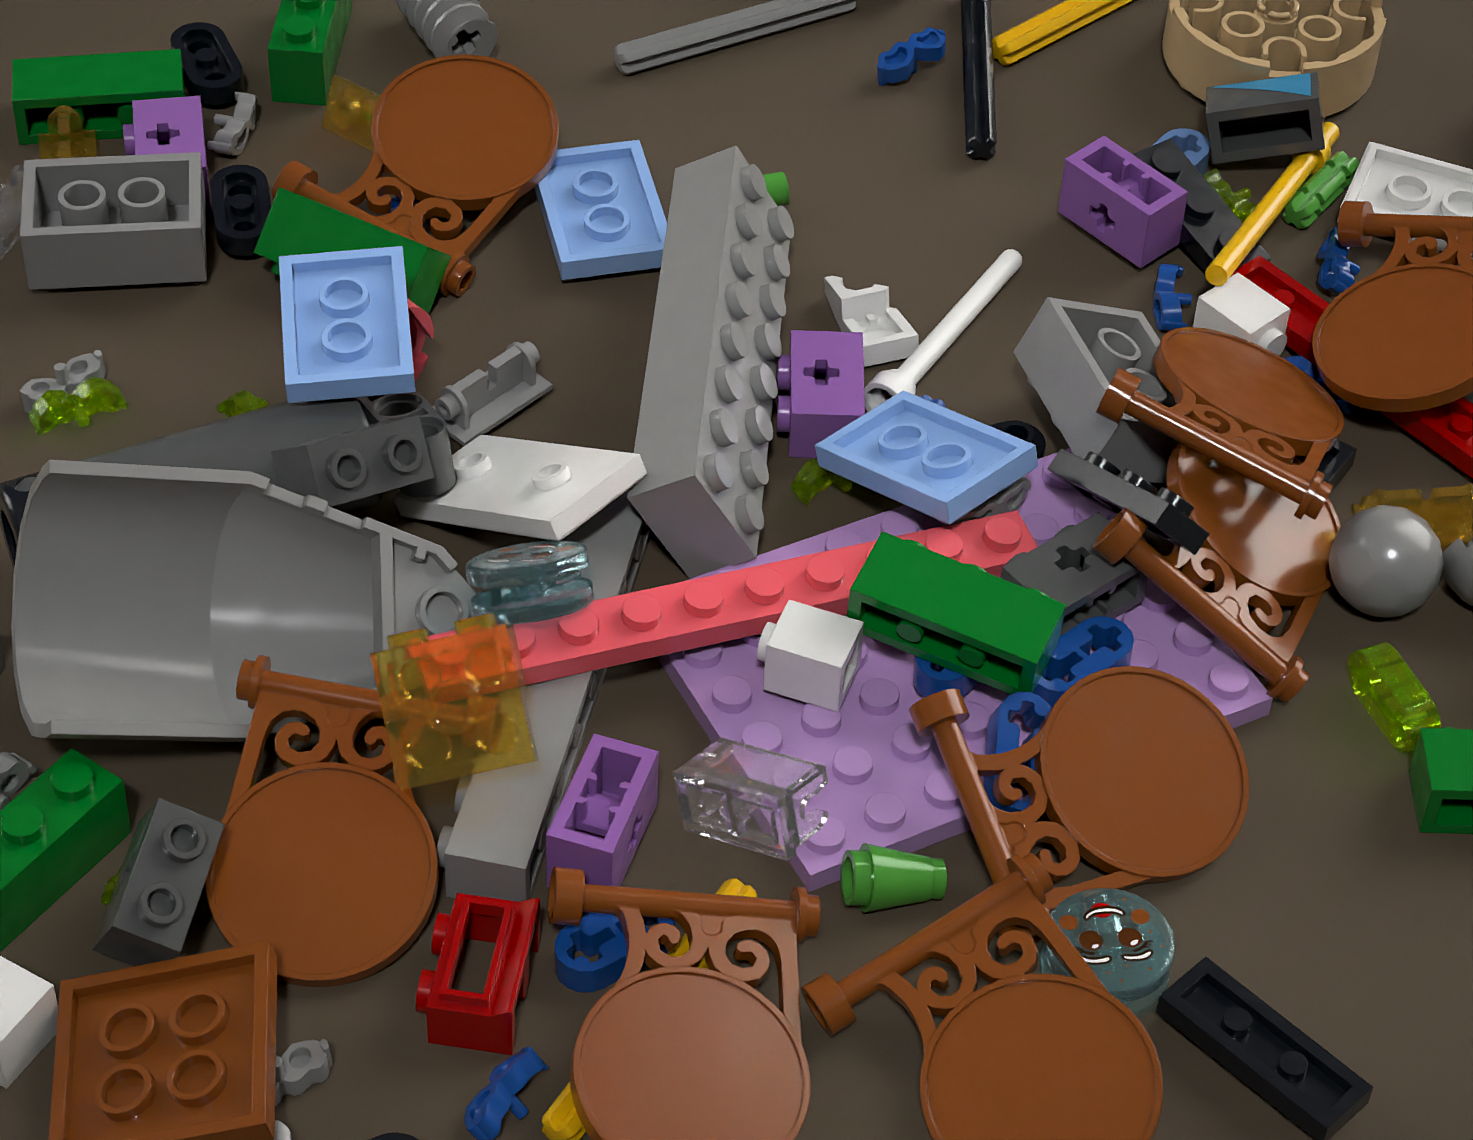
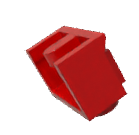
[416,893,541,1055]

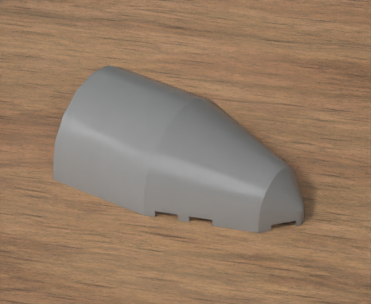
[11,460,494,742]

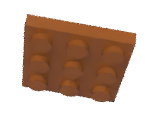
[49,940,277,1140]

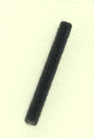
[961,0,997,160]

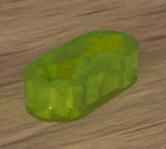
[1348,642,1441,753]

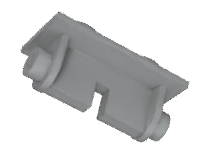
[432,341,553,446]

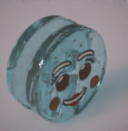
[465,540,594,625]
[1039,888,1175,1019]

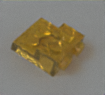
[370,613,538,790]

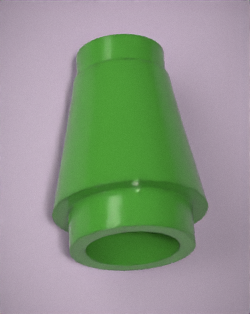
[840,843,947,913]

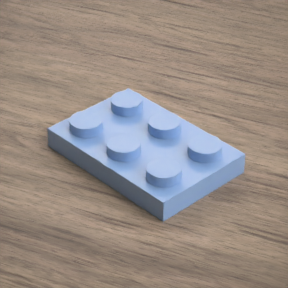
[534,140,667,280]
[279,246,416,403]
[815,390,1038,525]

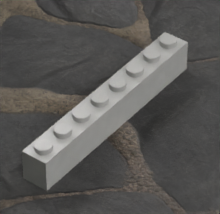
[436,490,652,902]

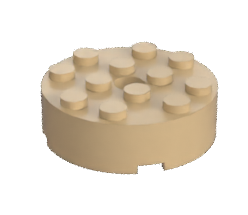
[1162,0,1387,120]

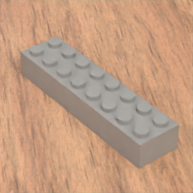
[627,145,794,579]

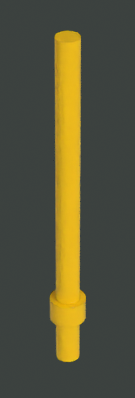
[1205,122,1340,286]

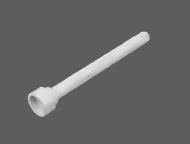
[864,249,1022,412]

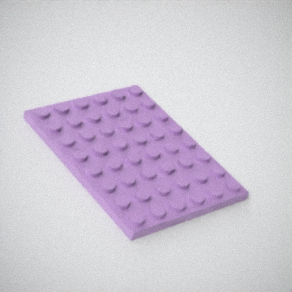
[657,448,1273,892]

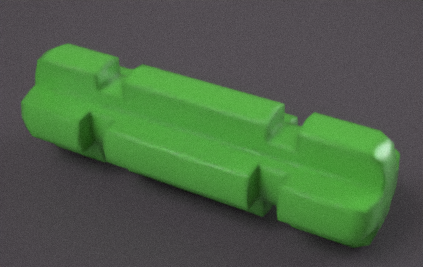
[1283,151,1359,229]

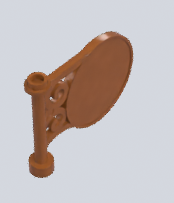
[272,55,559,297]
[1312,201,1473,412]
[1096,327,1344,520]
[1092,431,1341,703]
[205,655,502,987]
[909,666,1249,942]
[801,853,1163,1140]
[547,867,821,1140]

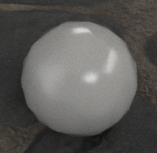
[1328,505,1444,618]

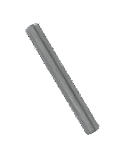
[614,0,856,75]

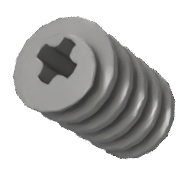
[396,0,498,58]

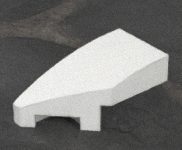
[824,276,919,367]

